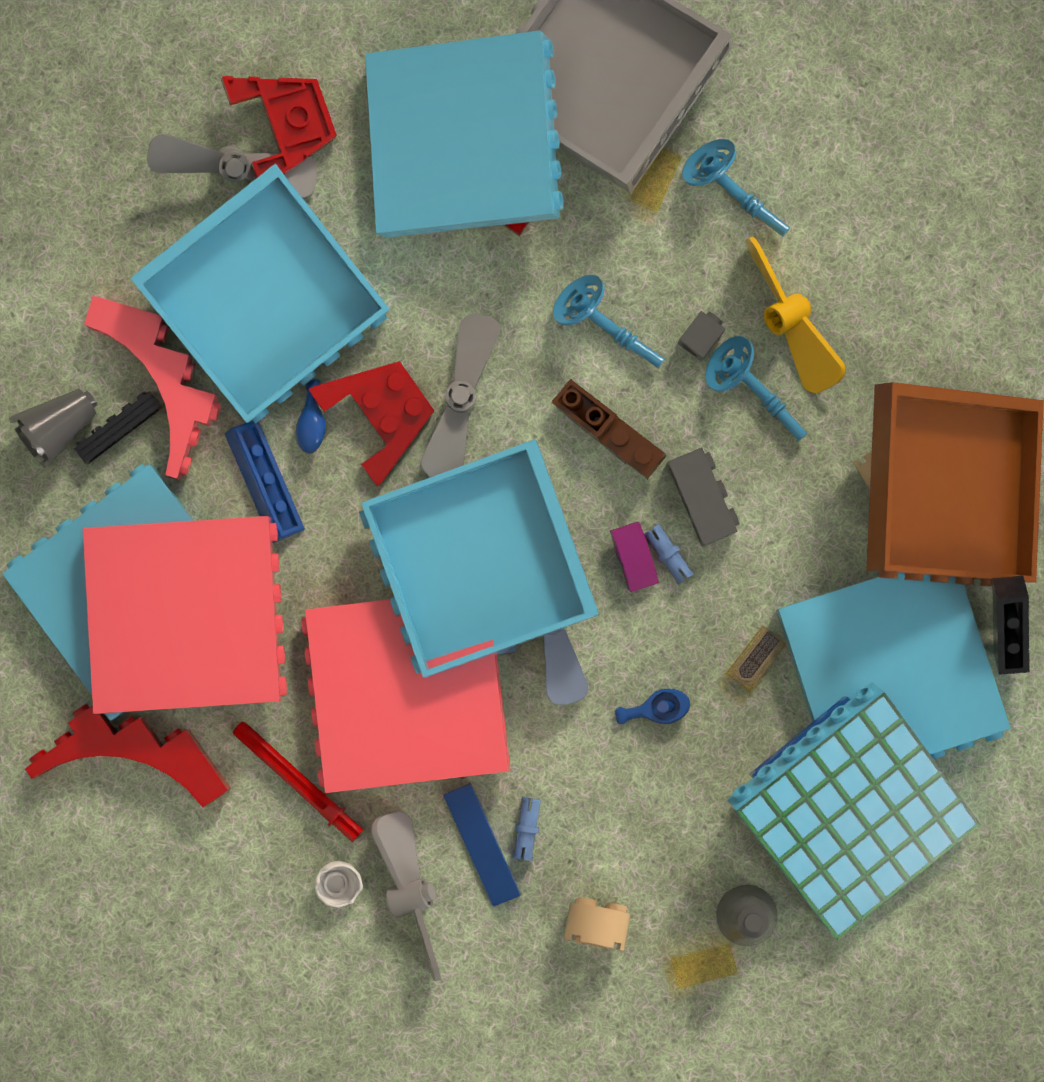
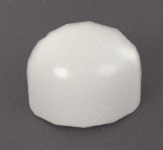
[314,861,363,908]

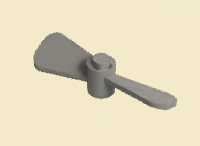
[147,134,317,198]
[421,314,500,477]
[372,811,441,981]

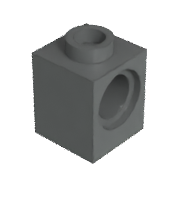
[678,311,725,361]

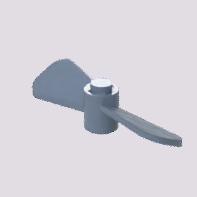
[544,628,588,705]

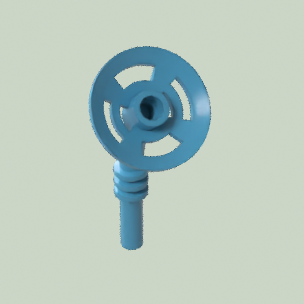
[682,139,790,237]
[553,275,665,368]
[706,336,807,442]

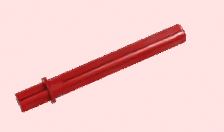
[233,722,364,842]

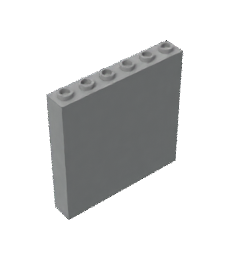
[515,0,734,194]

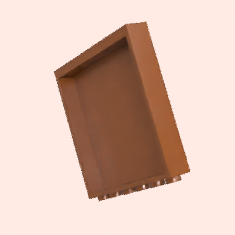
[866,382,1044,586]

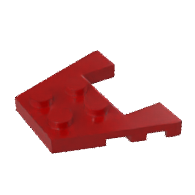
[221,76,337,178]
[308,361,434,486]

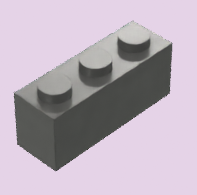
[667,447,740,547]

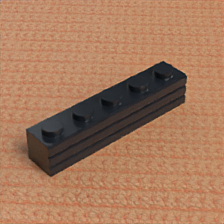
[74,391,163,465]

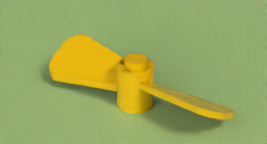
[745,236,846,393]

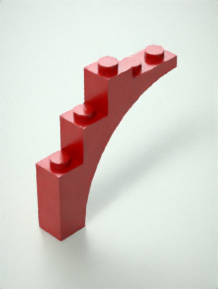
[25,704,231,808]

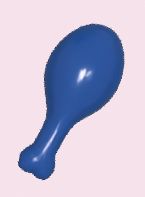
[296,379,326,454]
[615,689,690,724]

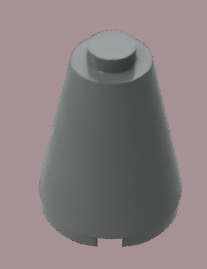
[9,389,97,468]
[716,885,777,946]

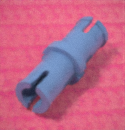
[644,524,694,584]
[513,797,541,861]

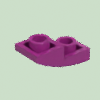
[610,521,659,592]

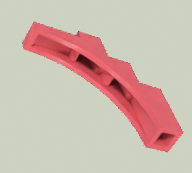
[84,296,221,481]

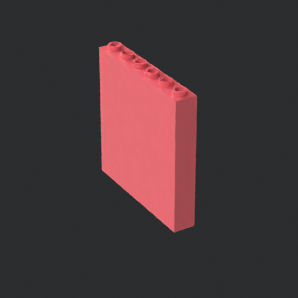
[83,516,287,714]
[301,599,511,793]

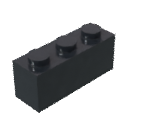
[992,576,1030,675]

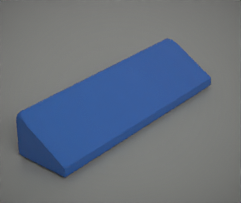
[225,421,305,543]
[443,782,521,907]

